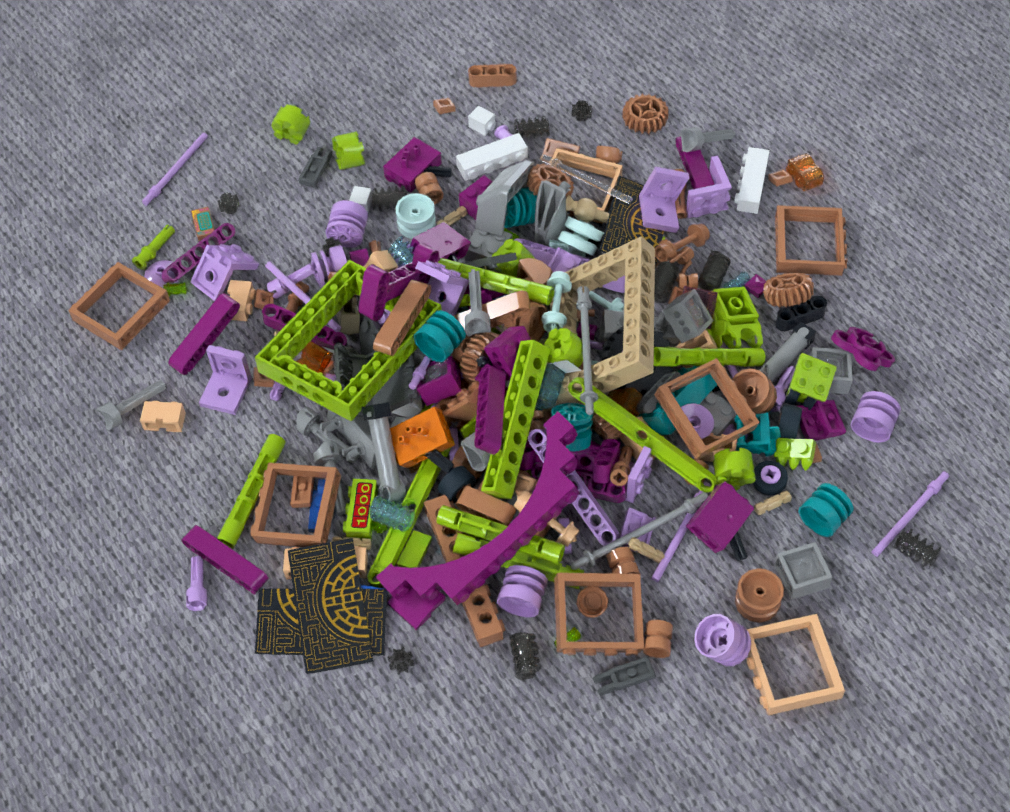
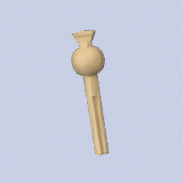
[566,195,609,224]

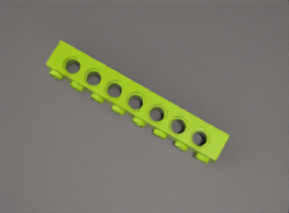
[481,340,550,499]

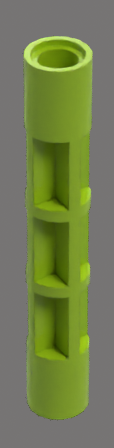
[438,258,554,305]
[653,347,766,367]
[217,434,286,549]
[436,505,565,564]
[453,533,584,590]

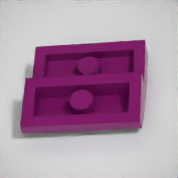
[797,400,846,441]
[388,587,445,630]

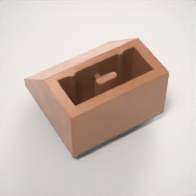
[443,380,479,421]

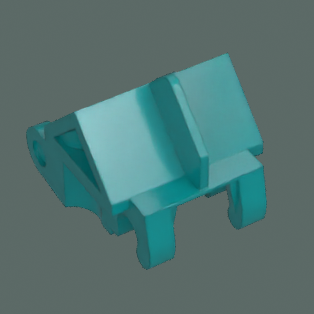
[734,413,781,457]

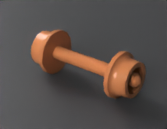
[655,224,710,263]

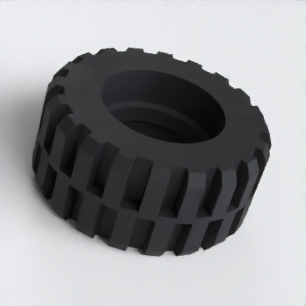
[599,326,674,399]

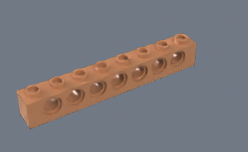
[424,495,506,648]

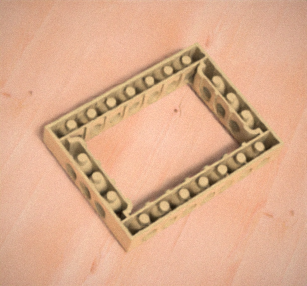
[544,236,655,407]

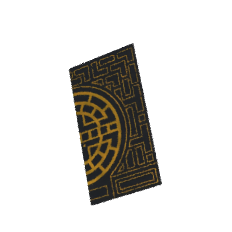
[600,176,664,268]
[288,538,373,674]
[254,588,387,656]

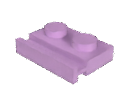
[548,247,582,278]
[619,508,656,552]

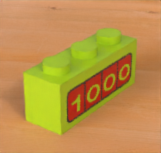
[343,479,378,540]

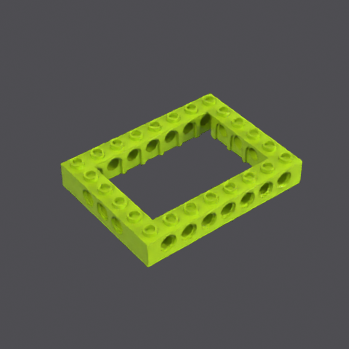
[255,260,442,421]

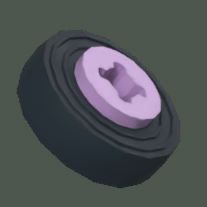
[753,461,788,495]

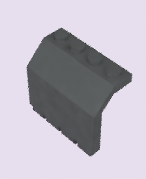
[333,343,418,417]

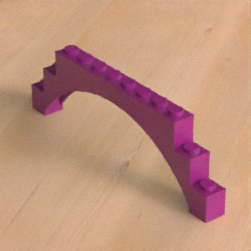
[376,412,580,606]

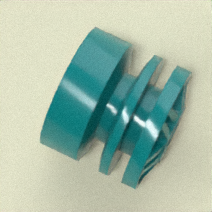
[504,187,537,228]
[414,310,466,362]
[551,403,593,451]
[798,483,854,538]

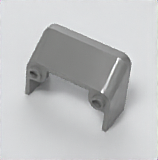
[475,160,534,237]

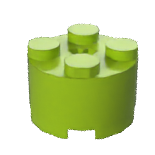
[271,104,311,145]
[332,131,365,170]
[491,239,535,277]
[544,328,583,367]
[713,448,755,490]

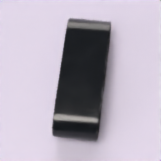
[775,296,827,332]

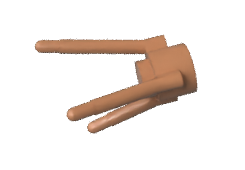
[655,246,694,282]

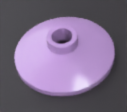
[144,260,178,289]
[681,404,714,439]

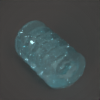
[388,235,414,266]
[370,496,415,532]

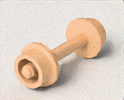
[514,490,579,547]

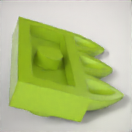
[774,438,816,471]

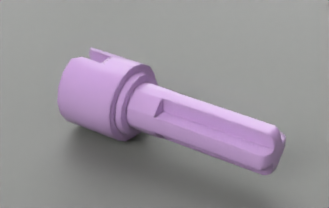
[267,264,315,299]
[770,366,795,412]
[186,556,207,611]

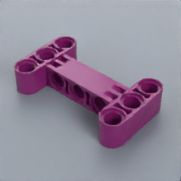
[359,243,439,322]
[519,433,620,483]

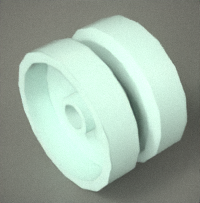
[396,193,436,239]
[558,216,604,256]

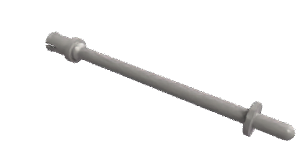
[576,286,598,415]
[570,492,708,570]

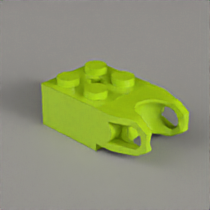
[707,287,763,349]

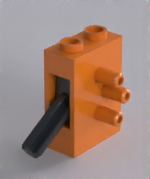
[390,406,455,473]

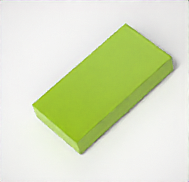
[397,530,432,568]

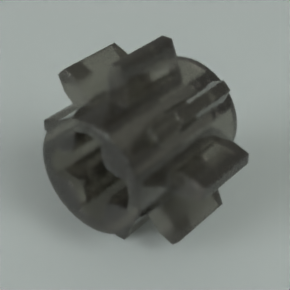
[572,100,592,121]
[217,192,241,214]
[322,237,341,257]
[388,647,414,675]

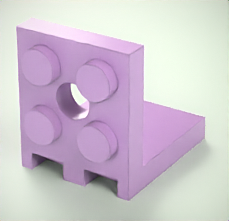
[686,156,732,218]
[639,167,689,233]
[190,244,259,301]
[416,260,469,316]
[199,345,252,415]
[594,446,653,503]

